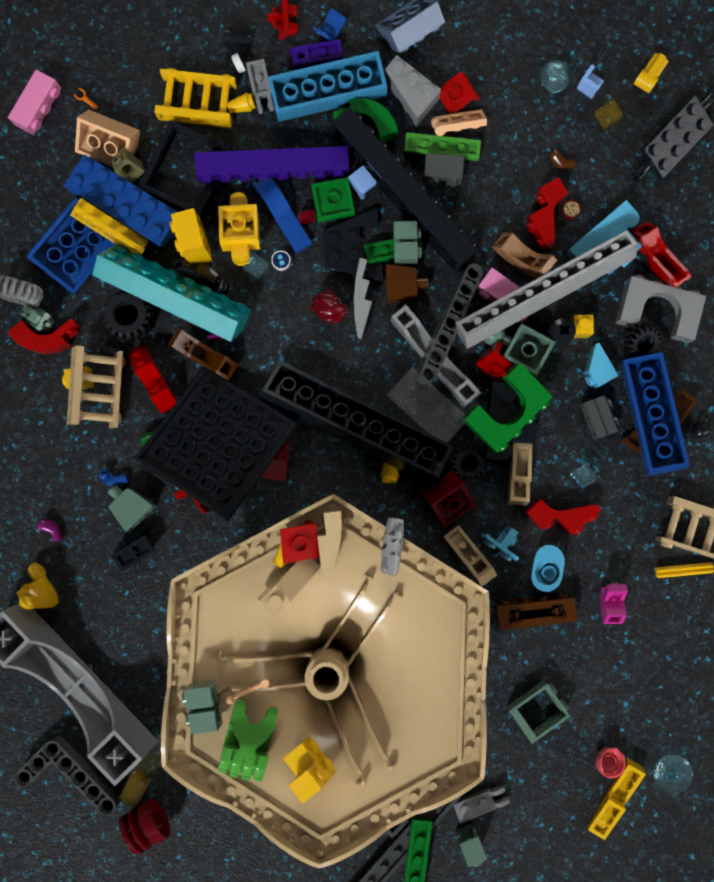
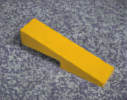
[587,757,646,840]

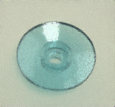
[653,754,693,795]

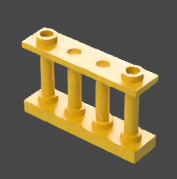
[154,68,237,128]

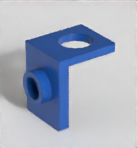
[313,8,347,41]

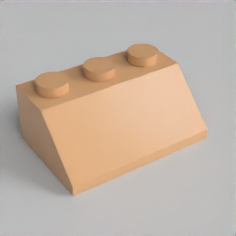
[75,109,140,167]

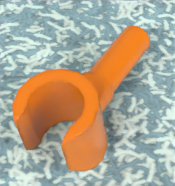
[74,88,98,110]

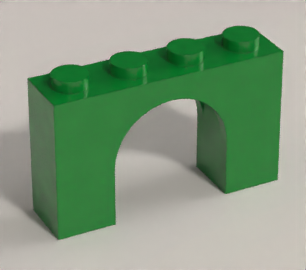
[461,363,552,453]

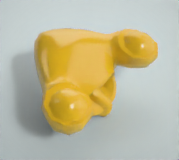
[16,562,59,610]

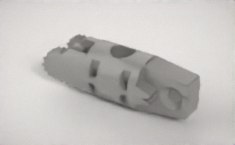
[380,518,404,576]

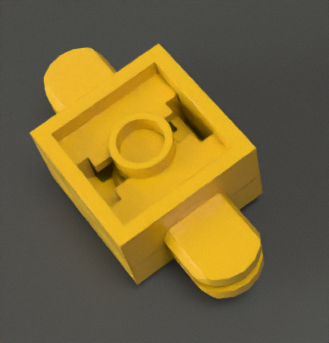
[218,192,260,266]

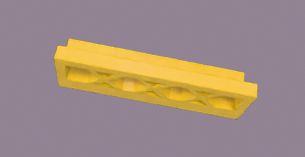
[70,198,148,255]

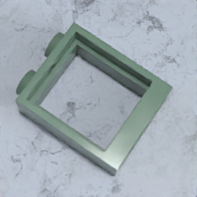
[506,680,571,744]

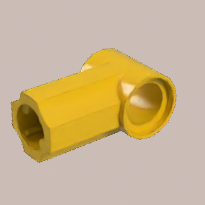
[633,53,669,94]

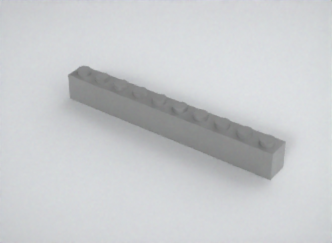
[456,230,638,349]

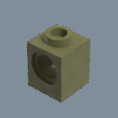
[112,149,145,184]

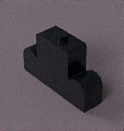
[484,382,539,461]

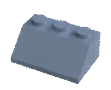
[375,0,445,53]

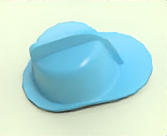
[532,545,565,592]

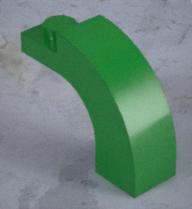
[333,98,398,142]

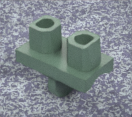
[19,304,54,331]

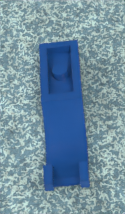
[252,178,312,254]

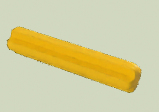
[655,562,714,578]

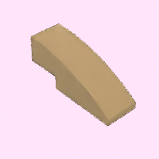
[508,443,532,506]
[317,509,342,580]

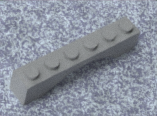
[391,305,481,408]

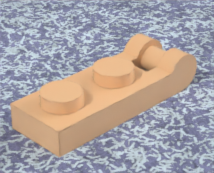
[431,109,487,136]

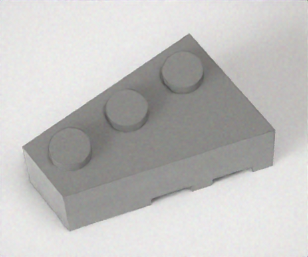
[385,55,441,127]

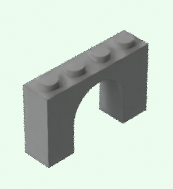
[615,275,706,343]

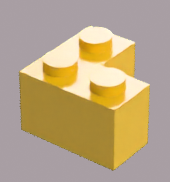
[283,736,337,804]

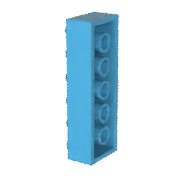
[268,51,387,122]

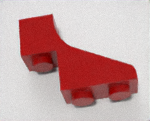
[526,177,568,253]
[631,221,691,288]
[128,344,177,414]
[524,499,602,535]

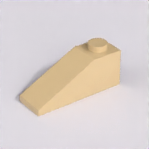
[444,525,497,587]
[258,559,320,617]

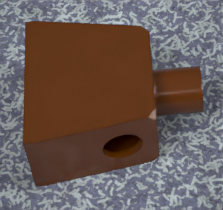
[385,264,428,304]

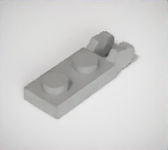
[246,58,274,114]
[454,785,511,823]

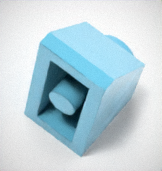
[584,343,619,389]

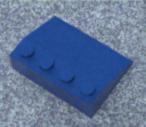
[25,198,115,294]

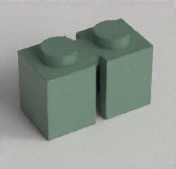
[393,221,421,264]
[182,680,223,734]
[456,823,487,867]

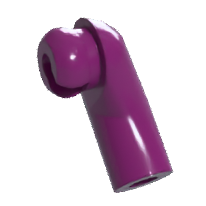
[37,519,63,542]

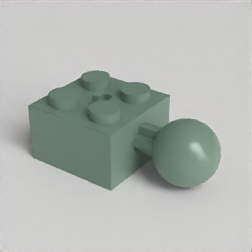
[483,323,555,378]

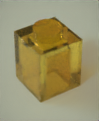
[119,771,152,807]

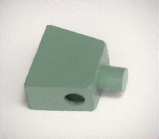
[108,485,156,532]

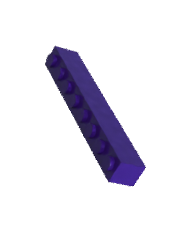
[194,146,350,183]

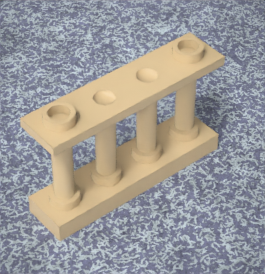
[66,346,125,428]
[655,496,714,559]

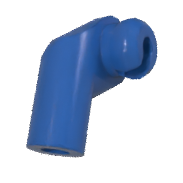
[99,469,129,487]

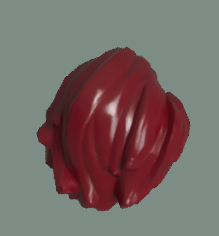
[308,287,348,324]

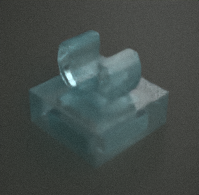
[243,253,269,280]
[570,463,598,488]

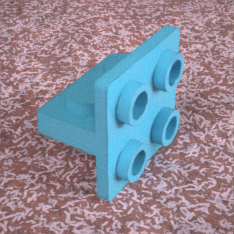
[481,527,519,561]

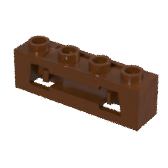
[494,593,578,630]

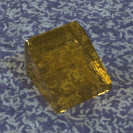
[594,99,623,129]

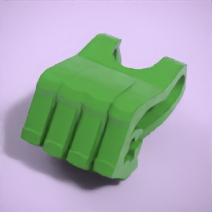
[218,698,278,782]

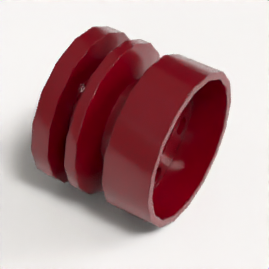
[119,799,170,855]

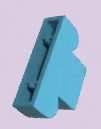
[566,200,641,274]

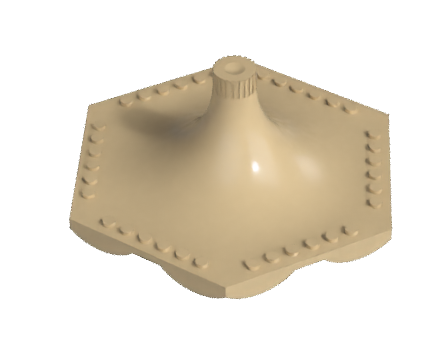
[161,494,490,868]

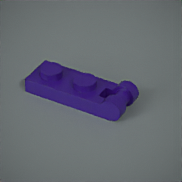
[289,39,343,70]

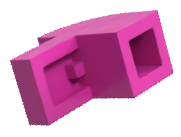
[600,583,628,624]

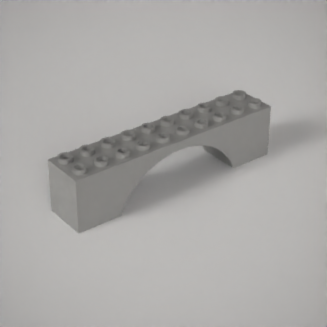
[0,604,158,786]

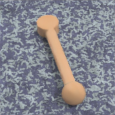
[226,678,269,704]

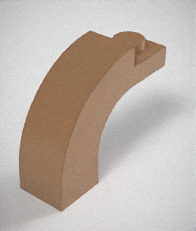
[492,232,557,279]

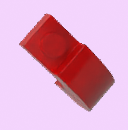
[7,318,81,354]

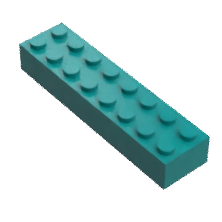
[92,245,251,342]

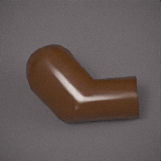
[549,149,575,169]

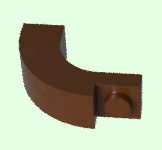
[168,328,238,381]

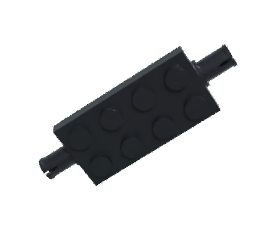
[631,93,714,182]

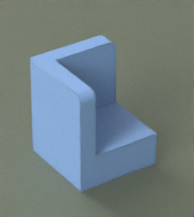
[577,64,604,99]
[348,165,377,200]

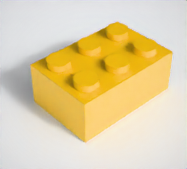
[169,208,213,265]

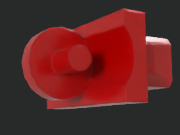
[267,0,298,40]

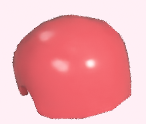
[596,747,626,778]

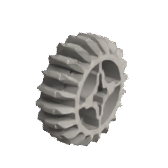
[0,275,43,307]

